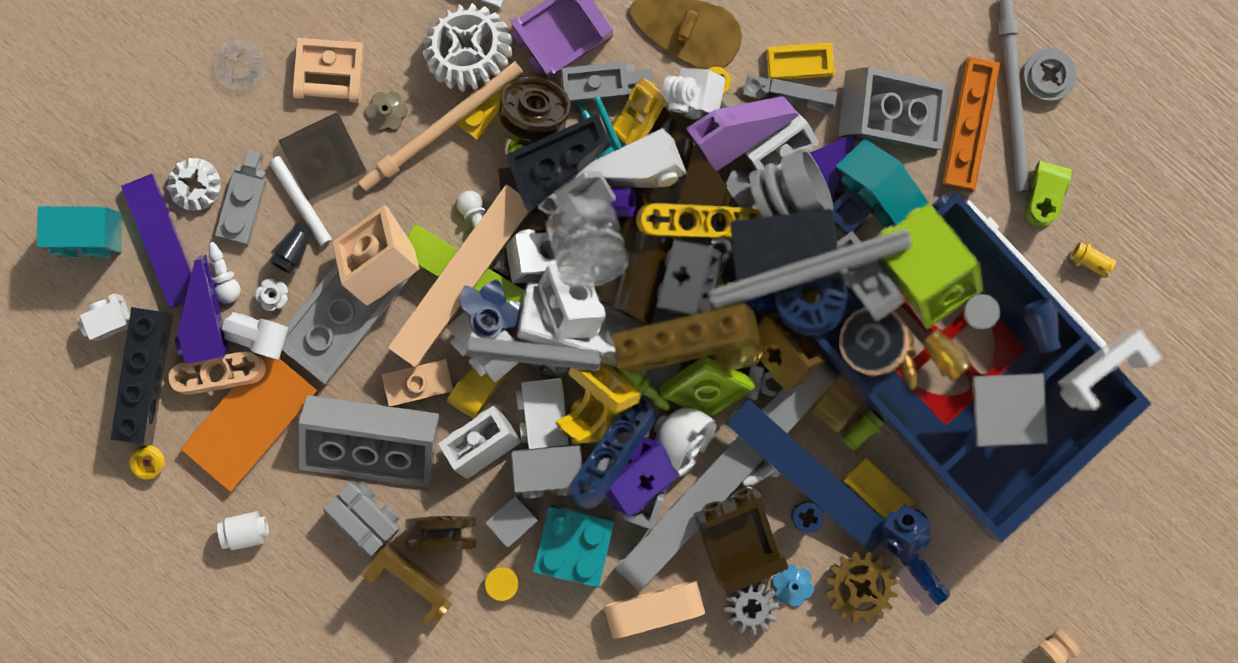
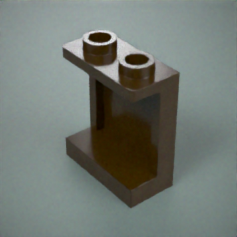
[694,488,789,595]

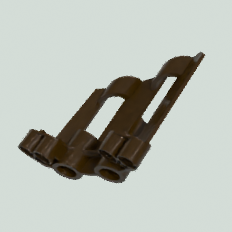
[584,106,758,376]

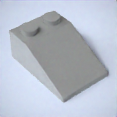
[838,67,949,150]

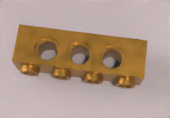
[612,304,760,373]

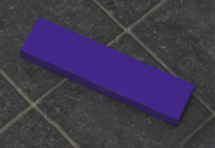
[121,174,192,309]

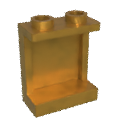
[362,545,453,625]

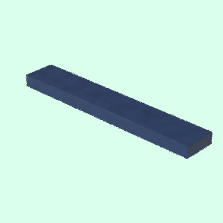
[725,398,884,553]

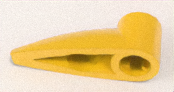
[447,339,524,420]

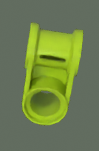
[1025,160,1072,227]

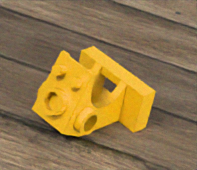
[555,363,641,446]

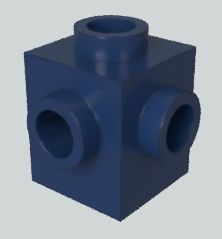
[882,503,932,565]

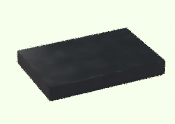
[730,208,841,283]

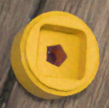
[129,445,165,480]

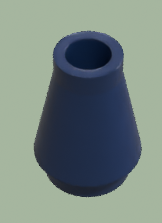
[1023,299,1061,352]

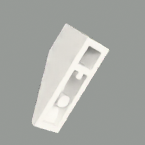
[574,129,687,188]

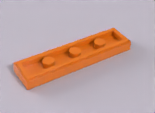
[941,56,1000,192]

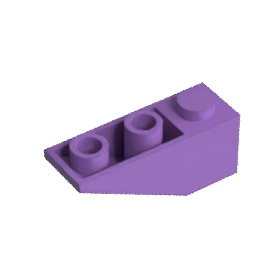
[686,96,799,172]

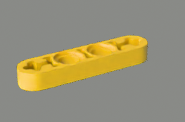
[636,204,762,239]

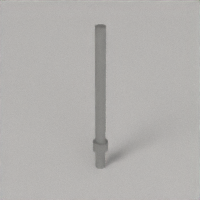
[998,0,1030,192]

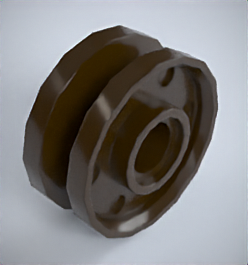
[497,76,571,146]
[405,516,477,551]

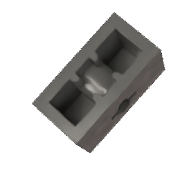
[657,240,723,316]

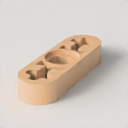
[169,351,266,395]

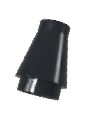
[269,223,312,274]

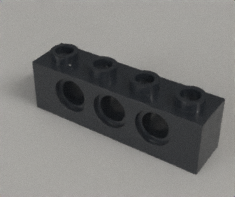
[110,307,173,445]

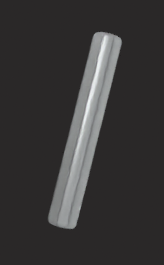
[466,337,601,371]

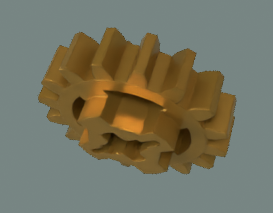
[825,551,898,624]

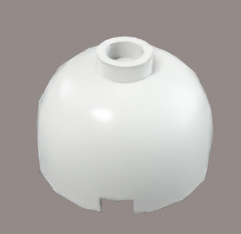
[654,408,717,477]

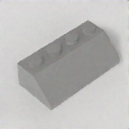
[299,395,439,488]

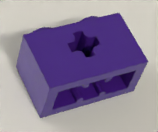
[606,437,680,517]

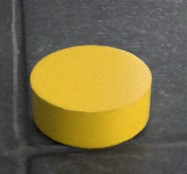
[485,567,519,601]

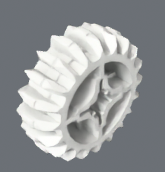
[423,3,512,92]

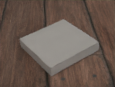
[972,374,1047,446]

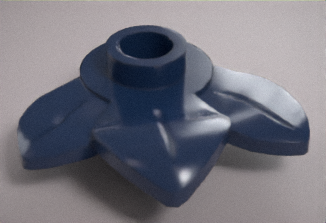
[460,279,522,339]

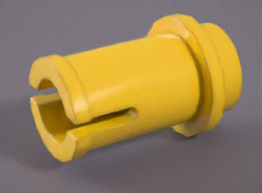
[1070,242,1116,278]

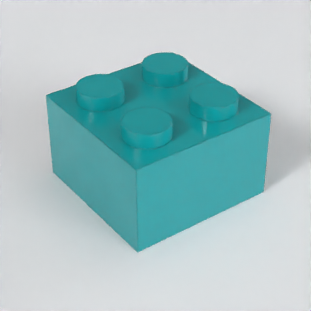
[836,139,931,228]
[37,206,122,259]
[533,505,614,587]

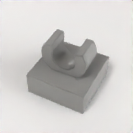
[745,359,779,400]

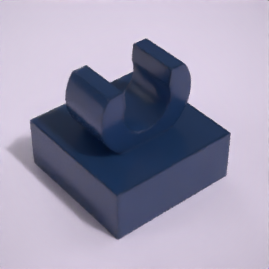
[833,189,874,235]

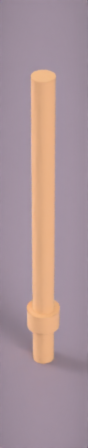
[359,61,523,192]

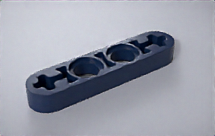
[571,395,657,509]

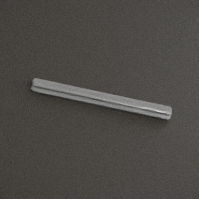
[710,229,912,309]

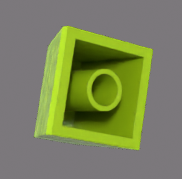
[876,204,983,329]

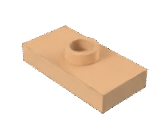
[382,359,454,407]

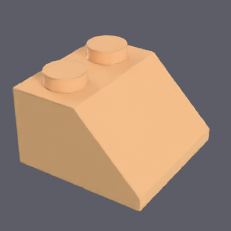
[333,205,419,306]

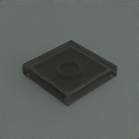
[278,112,367,201]

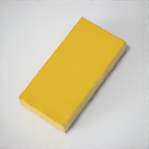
[766,43,835,81]
[842,457,915,519]

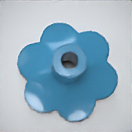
[773,565,814,606]

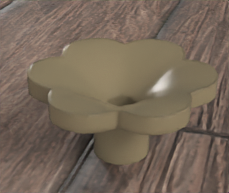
[366,91,408,130]

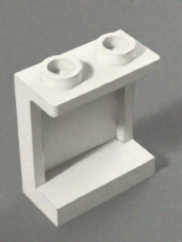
[1058,330,1161,410]

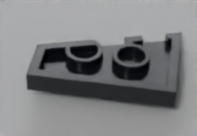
[506,114,611,213]

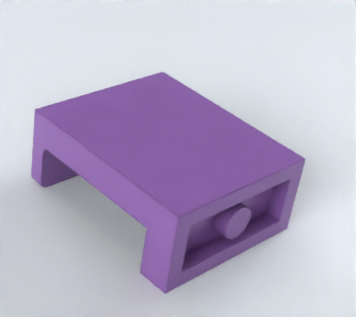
[509,0,613,79]

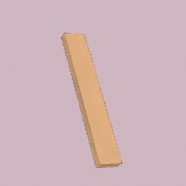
[388,184,528,367]

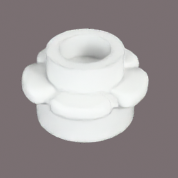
[255,278,288,311]

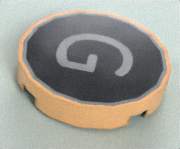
[840,308,909,375]

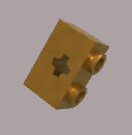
[749,311,828,391]

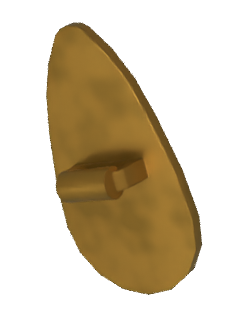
[629,0,742,70]

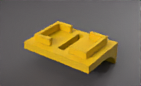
[612,77,667,147]

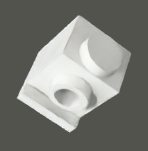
[77,294,130,341]

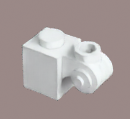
[663,68,726,121]

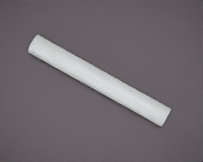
[269,156,332,246]

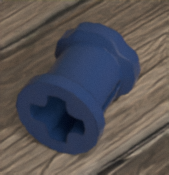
[791,501,824,533]

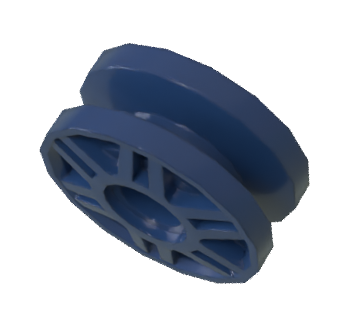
[775,276,848,336]

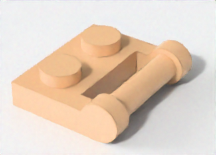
[293,38,365,103]

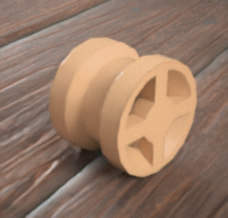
[1038,627,1081,663]

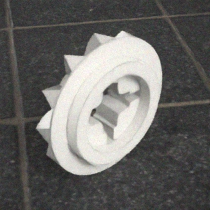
[167,158,221,211]

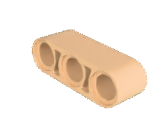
[604,581,705,639]

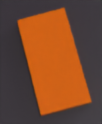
[180,355,318,492]

